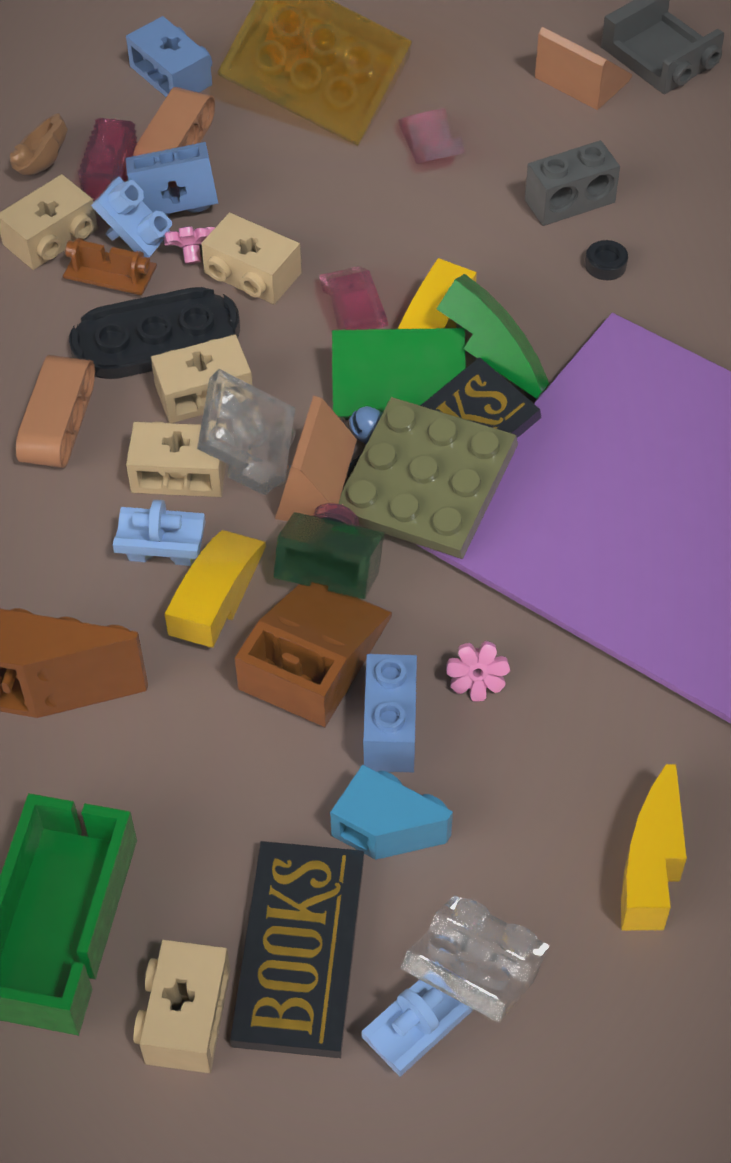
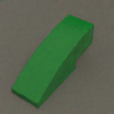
[436,274,549,399]

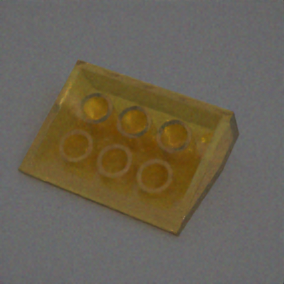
[218,0,412,146]

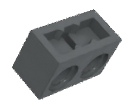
[525,140,620,226]

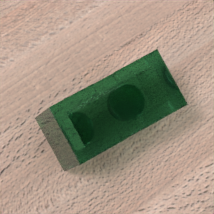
[273,512,385,599]

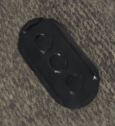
[69,287,240,379]

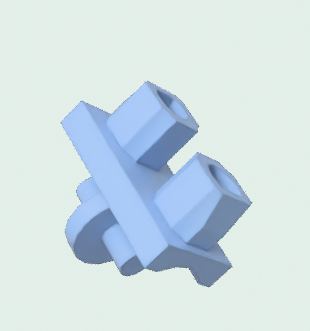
[91,176,172,257]
[113,500,206,566]
[362,966,473,1077]

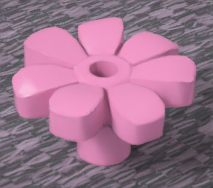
[163,226,215,264]
[446,641,510,701]

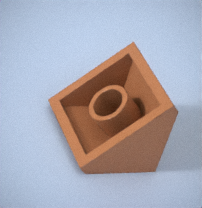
[535,27,633,110]
[275,395,357,521]

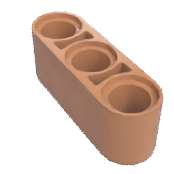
[133,87,215,183]
[16,355,95,468]

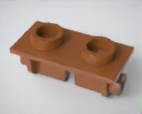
[63,238,157,295]

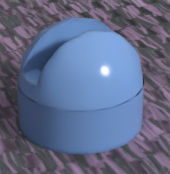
[349,406,383,445]

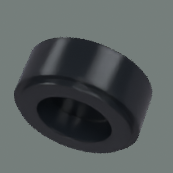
[585,240,628,281]

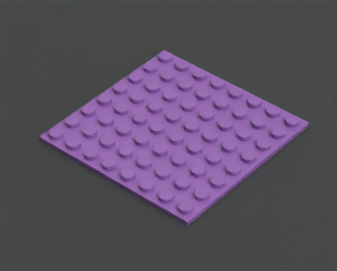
[417,313,731,724]

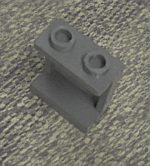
[601,0,724,95]

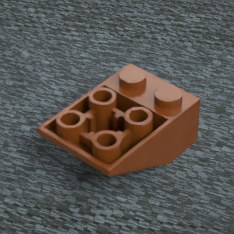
[235,577,392,728]
[0,608,148,718]

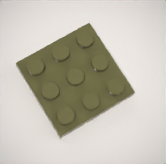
[334,397,518,559]

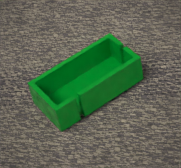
[0,793,137,1036]

